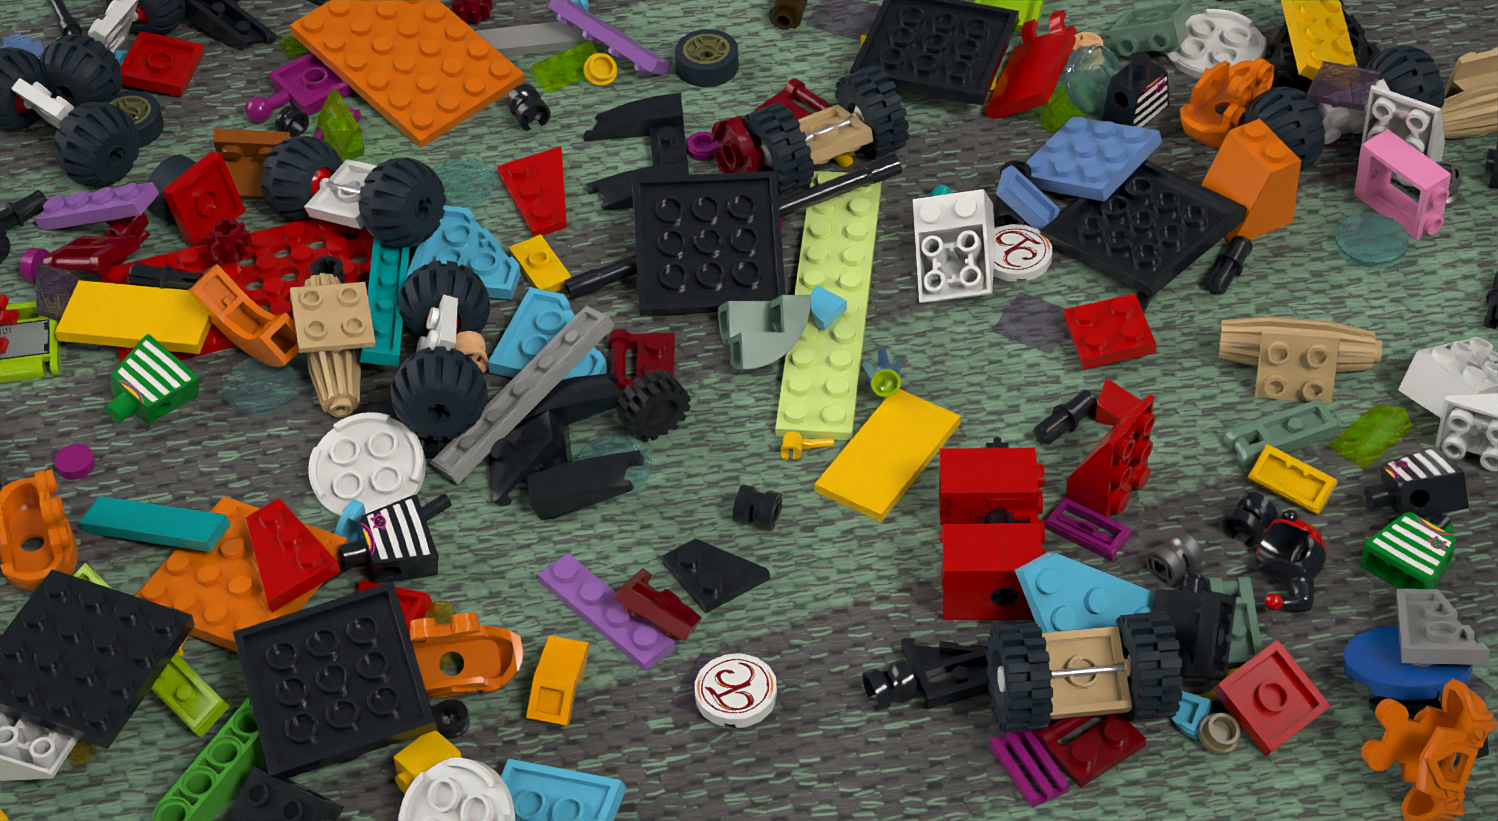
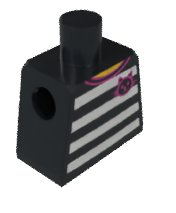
[1102,52,1169,127]
[1364,446,1469,517]
[339,494,439,583]

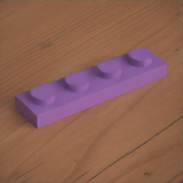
[548,0,672,77]
[35,182,159,231]
[538,553,675,671]

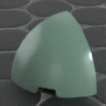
[718,295,811,370]

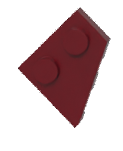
[615,568,702,641]

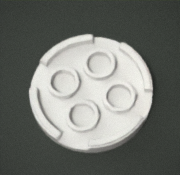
[1166,9,1267,78]
[308,413,426,517]
[398,758,515,821]

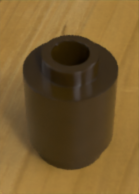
[769,0,808,29]

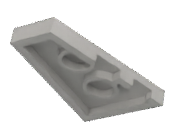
[1396,589,1490,667]

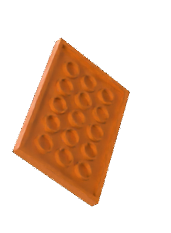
[290,0,525,148]

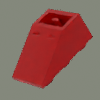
[1066,394,1156,518]

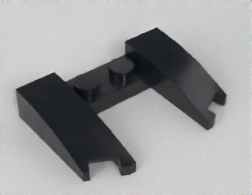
[184,0,326,48]
[584,93,689,210]
[522,373,644,520]

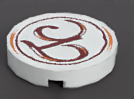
[993,224,1052,282]
[694,653,777,728]

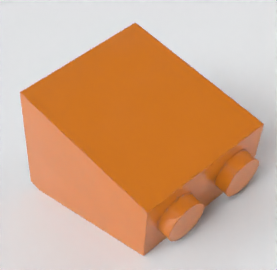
[1201,118,1301,243]

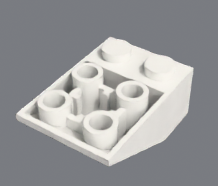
[1358,85,1445,186]
[913,189,995,303]
[1398,337,1498,418]
[1435,393,1498,471]
[0,712,79,781]

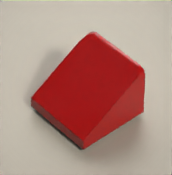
[1096,380,1142,426]

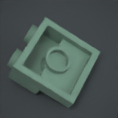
[1109,0,1194,59]

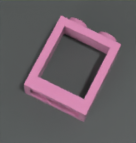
[1354,129,1451,240]

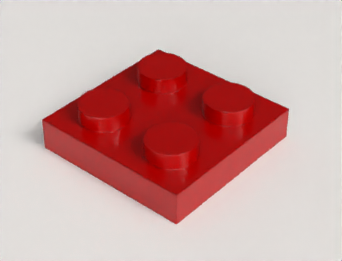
[120,31,205,97]
[162,151,246,247]
[1063,293,1156,370]
[1212,639,1331,756]

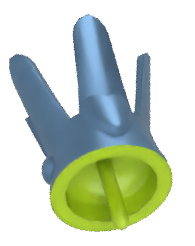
[862,348,902,397]

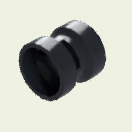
[506,84,551,131]
[733,484,783,531]
[1222,492,1277,547]
[862,659,917,712]

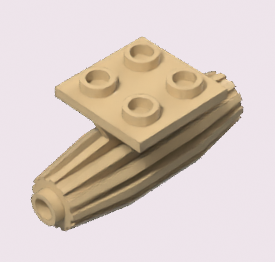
[1441,47,1498,139]
[290,273,375,417]
[1218,316,1382,403]

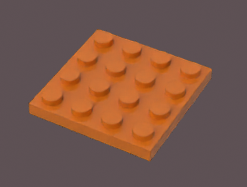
[135,496,349,653]

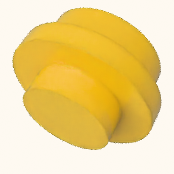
[583,53,617,86]

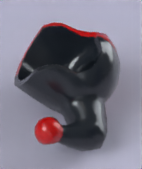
[1254,510,1326,612]

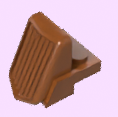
[213,128,290,199]

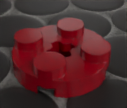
[711,116,764,173]

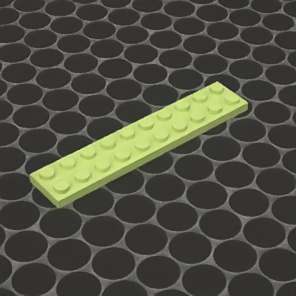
[775,171,882,441]

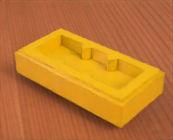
[509,235,571,292]
[1248,444,1338,515]

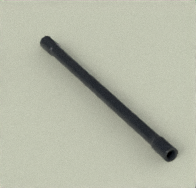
[564,154,902,300]

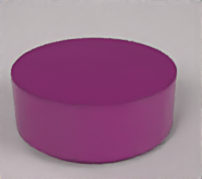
[686,132,720,161]
[20,247,49,285]
[55,444,95,480]

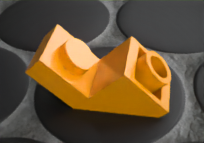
[526,635,590,725]

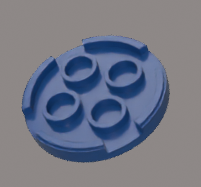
[1344,625,1473,701]

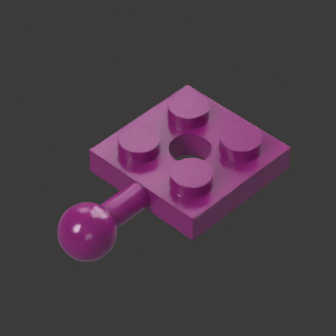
[245,52,355,124]

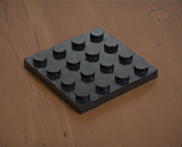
[850,0,1019,106]
[1040,160,1247,297]
[632,171,786,316]
[0,569,195,749]
[233,581,438,780]

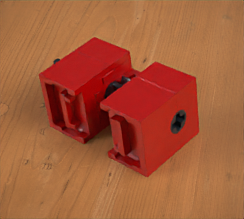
[939,437,1047,620]

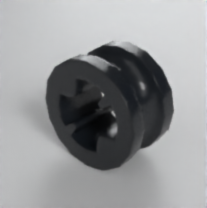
[275,106,309,138]
[310,256,345,284]
[432,699,470,739]

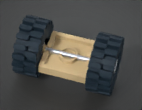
[743,66,909,197]
[986,611,1183,733]

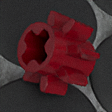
[451,0,493,25]
[105,213,150,245]
[205,218,253,263]

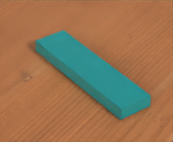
[79,496,231,552]

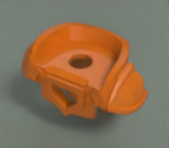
[1180,57,1274,148]
[0,469,78,592]
[409,612,523,699]
[1361,679,1498,821]

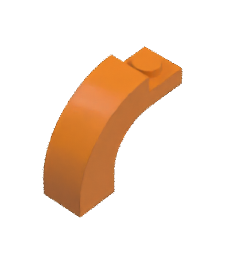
[187,264,299,367]

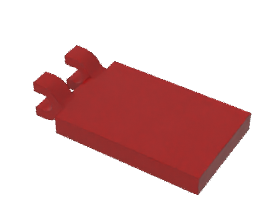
[985,10,1077,119]

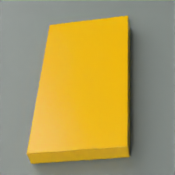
[55,280,212,354]
[814,389,961,522]

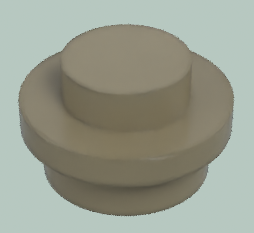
[1198,713,1240,755]

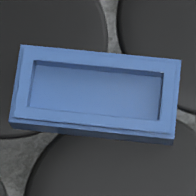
[996,165,1060,231]

